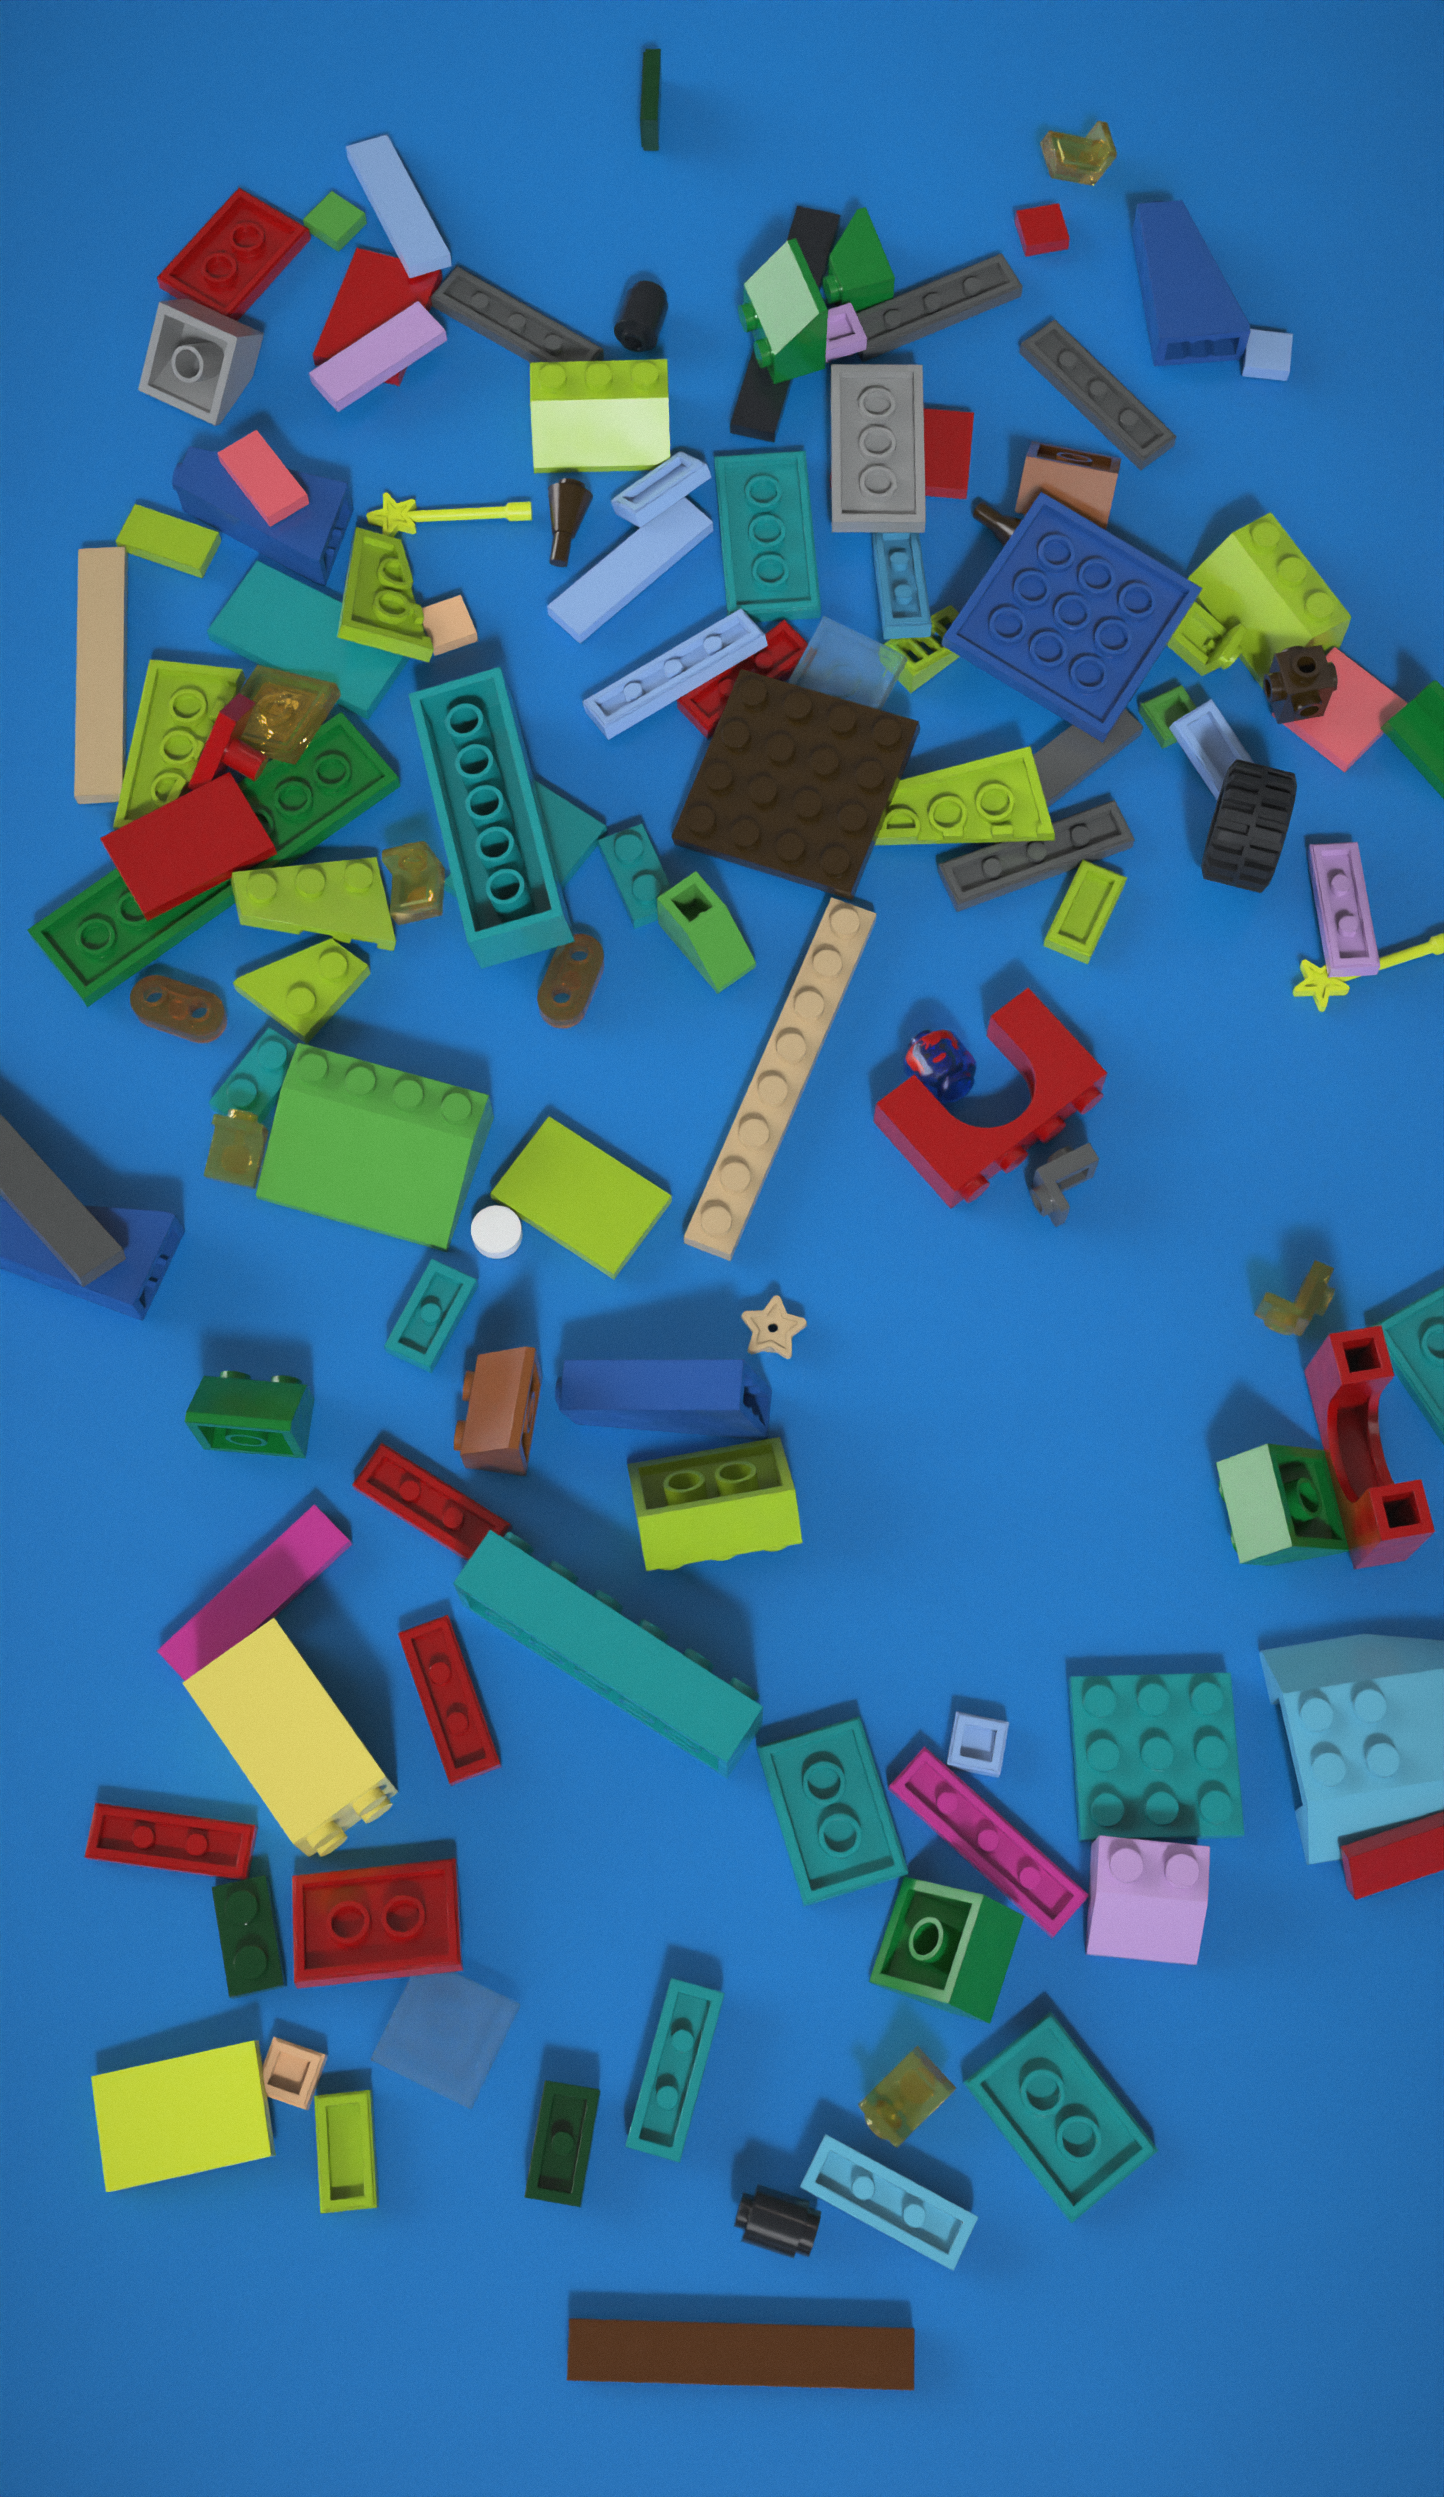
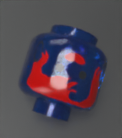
[903,1029,977,1104]

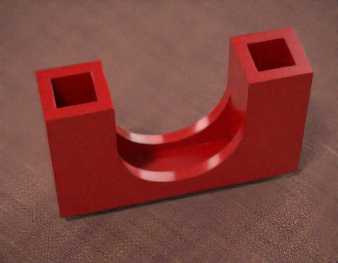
[874,988,1107,1209]
[1304,1325,1435,1570]

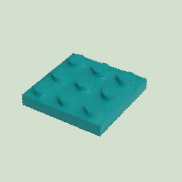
[1068,1672,1245,1842]

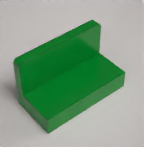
[1381,680,1444,799]

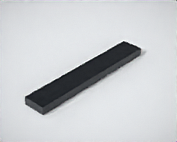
[730,206,840,443]

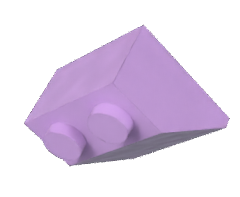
[1085,1836,1210,1966]

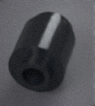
[614,281,668,352]
[734,2184,821,2258]

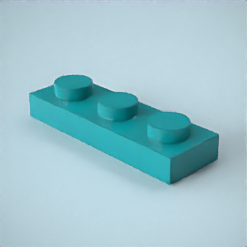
[625,1978,725,2163]

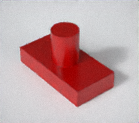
[188,693,269,790]

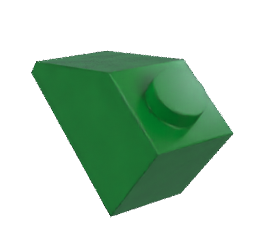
[823,207,895,313]

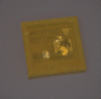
[239,665,341,765]

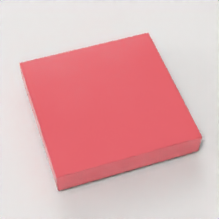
[1272,647,1408,773]

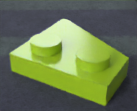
[233,938,371,1044]

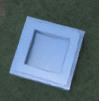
[1242,329,1293,381]
[946,1711,1009,1778]

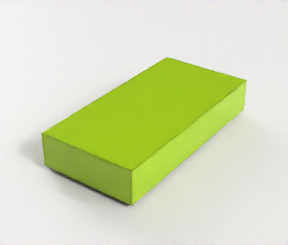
[116,504,222,579]
[1043,859,1127,964]
[314,2090,379,2214]

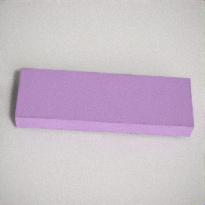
[309,301,447,412]
[1307,842,1380,978]

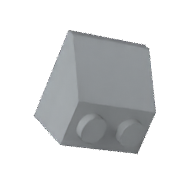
[138,298,264,426]

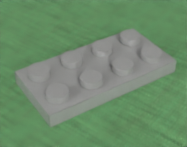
[830,364,926,533]

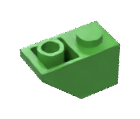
[657,871,756,994]

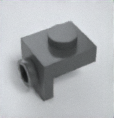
[1030,1143,1099,1227]

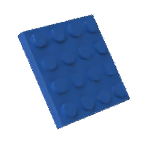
[941,492,1202,743]

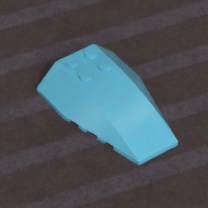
[1259,1634,1444,1865]

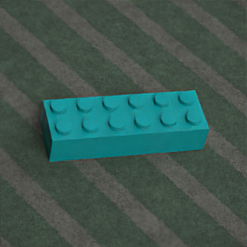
[409,667,575,969]
[453,1530,763,1779]

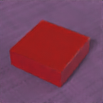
[1015,203,1070,257]

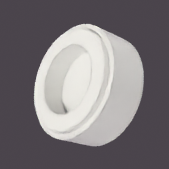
[471,1205,523,1259]

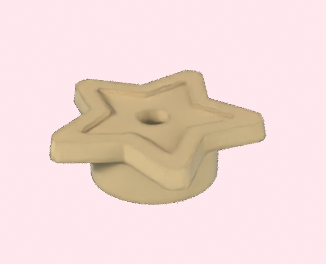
[741,1295,807,1359]

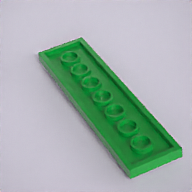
[27,712,401,1007]

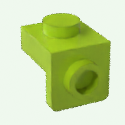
[1167,601,1248,676]

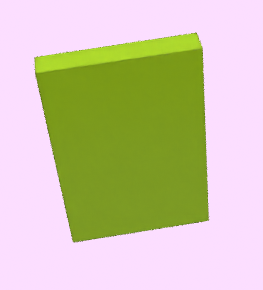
[490,1116,672,1280]

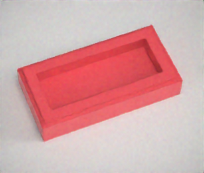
[217,430,309,527]

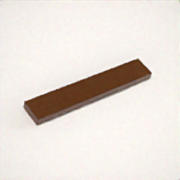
[567,2318,914,2390]

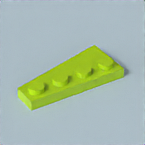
[113,659,245,830]
[875,746,1055,845]

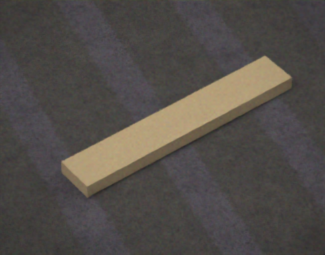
[74,546,128,804]

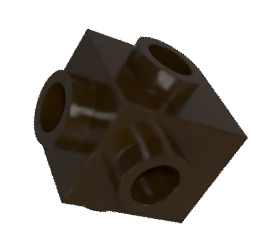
[1263,645,1338,724]

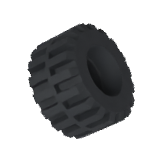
[1201,759,1297,893]

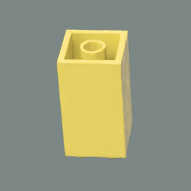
[183,1618,398,1858]

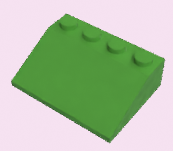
[256,1043,494,1252]

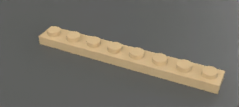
[684,897,877,1261]

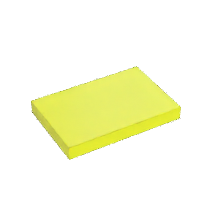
[91,2040,276,2192]

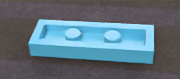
[800,2134,978,2271]

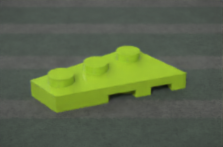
[337,527,434,663]
[231,857,396,951]

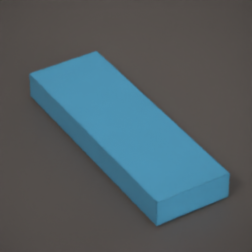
[872,532,932,639]

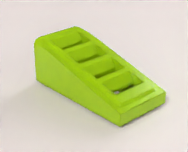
[880,605,960,693]

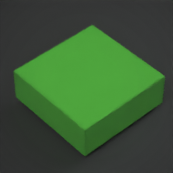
[303,191,367,252]
[1139,684,1197,749]

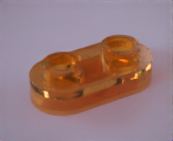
[537,934,605,1028]
[130,975,227,1043]

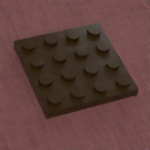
[671,669,920,900]

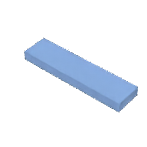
[346,135,451,278]
[547,497,713,643]
[582,609,768,740]

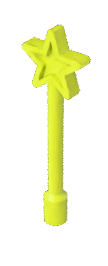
[366,492,533,537]
[1292,933,1444,1012]

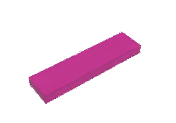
[157,1504,352,1681]
[888,1746,1089,1938]

